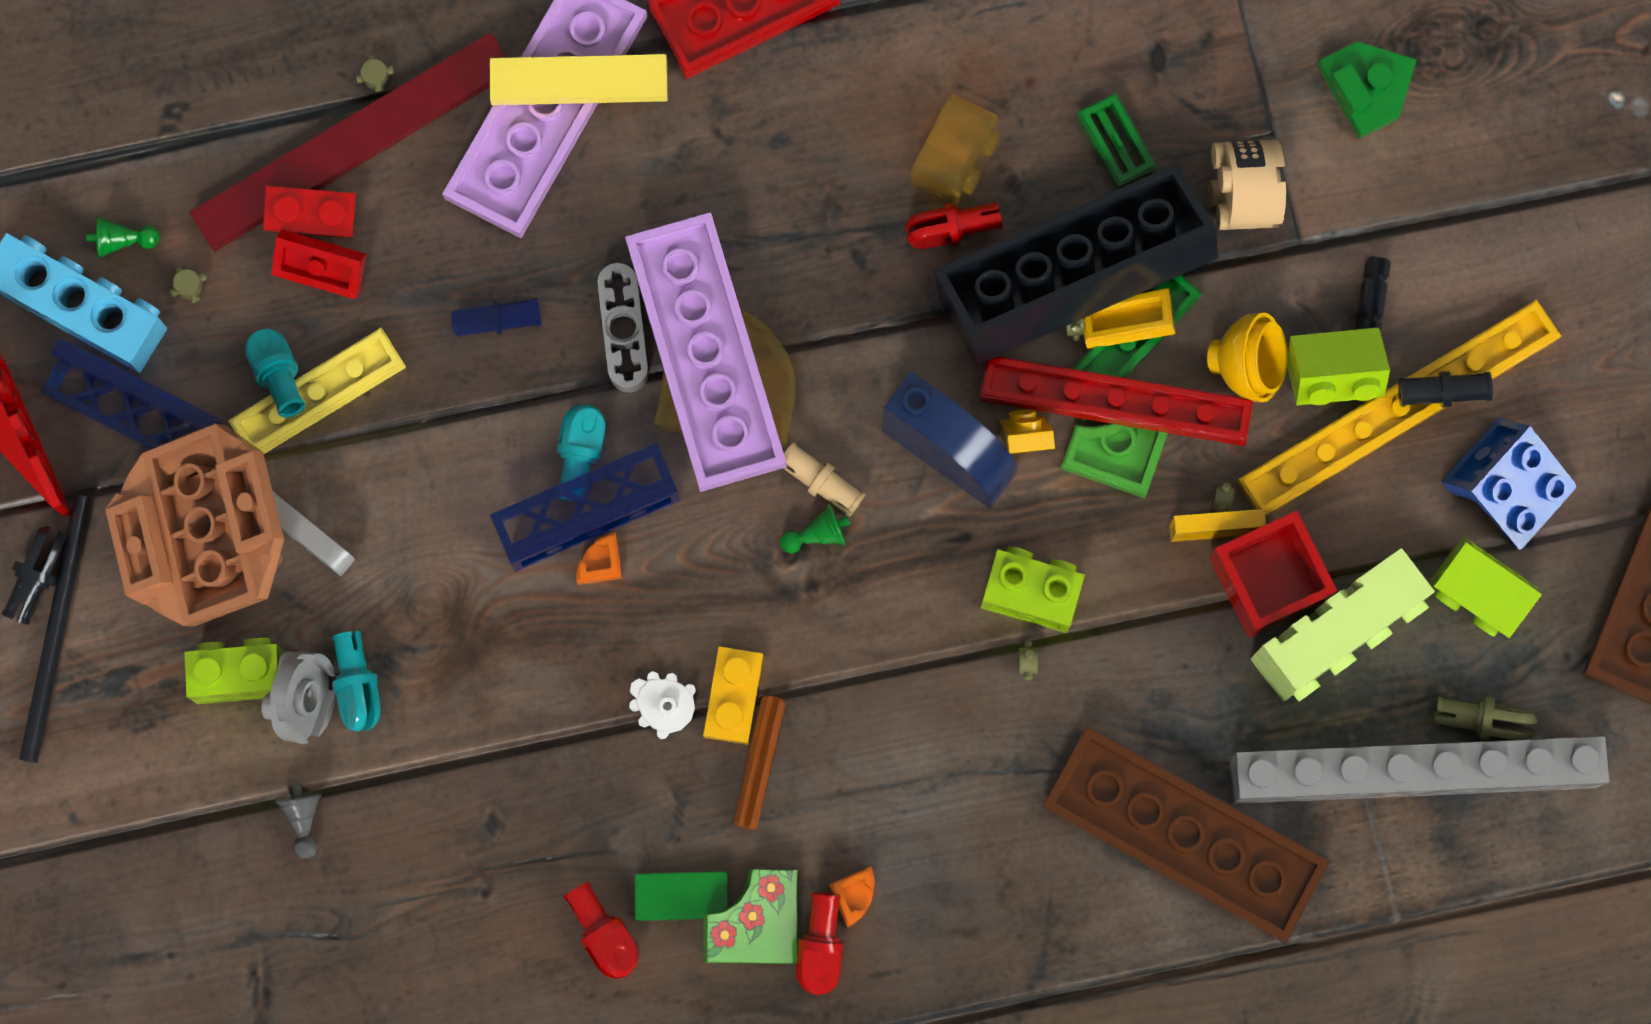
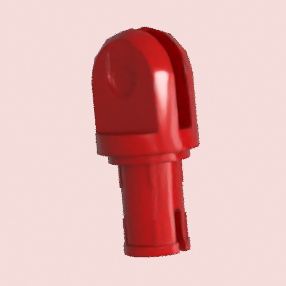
[904,201,1003,249]
[563,881,639,979]
[796,892,844,995]

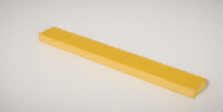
[1236,299,1561,517]

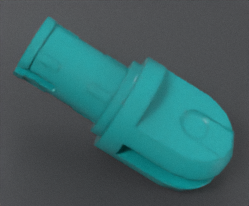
[245,328,305,418]
[556,404,606,503]
[332,631,381,731]

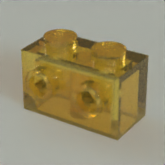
[910,93,1001,205]

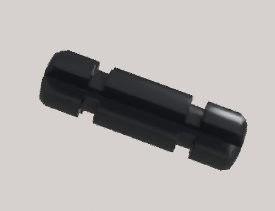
[1355,256,1391,332]

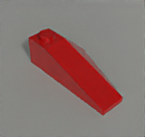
[0,353,71,517]

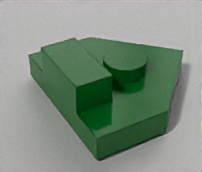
[1317,41,1417,139]

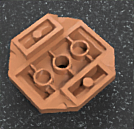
[105,424,284,627]

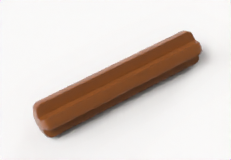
[733,695,785,830]

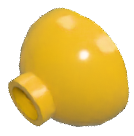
[1207,313,1288,402]

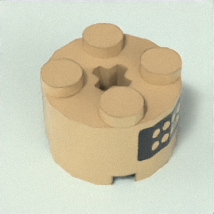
[1208,140,1286,230]

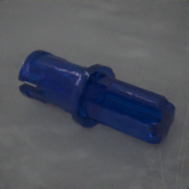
[451,298,542,336]

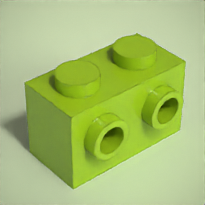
[1287,328,1390,406]
[1431,536,1542,638]
[980,547,1085,633]
[184,638,285,704]

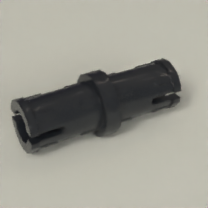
[1398,371,1493,407]

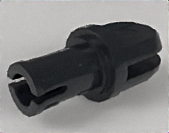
[1,526,65,625]

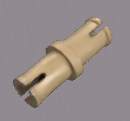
[783,442,866,518]

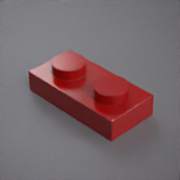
[263,186,356,238]
[271,229,366,299]

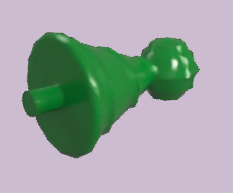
[86,215,160,259]
[779,504,850,554]

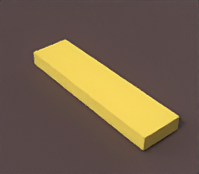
[490,54,668,105]
[228,327,406,454]

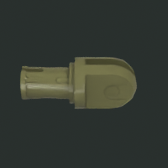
[1434,696,1537,742]

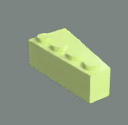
[1251,548,1435,702]

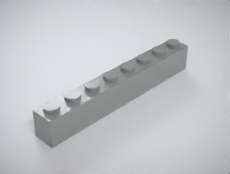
[1230,737,1610,804]

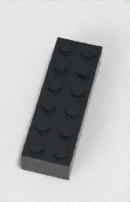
[934,164,1218,366]

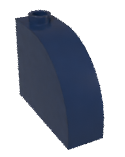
[882,371,1018,509]

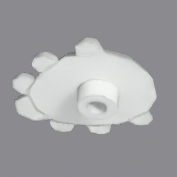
[629,671,696,739]

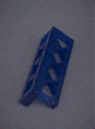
[41,338,223,449]
[490,443,680,572]

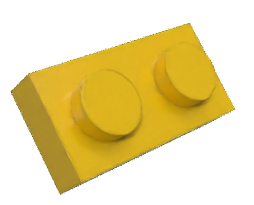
[999,409,1055,454]
[703,646,764,745]

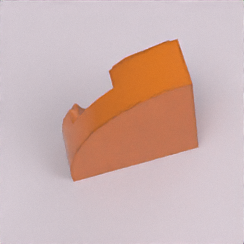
[576,532,622,585]
[829,866,875,928]

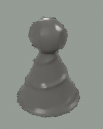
[276,784,322,859]

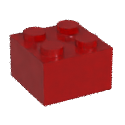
[1209,511,1338,639]

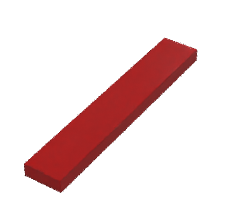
[980,356,1253,446]

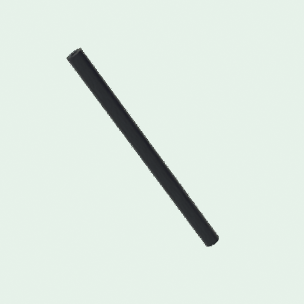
[19,494,93,763]

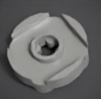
[262,651,336,744]

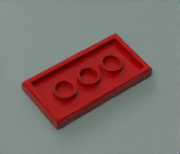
[646,0,841,79]

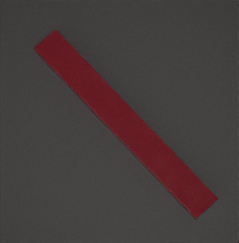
[189,32,507,252]

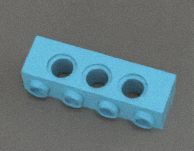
[0,233,168,373]

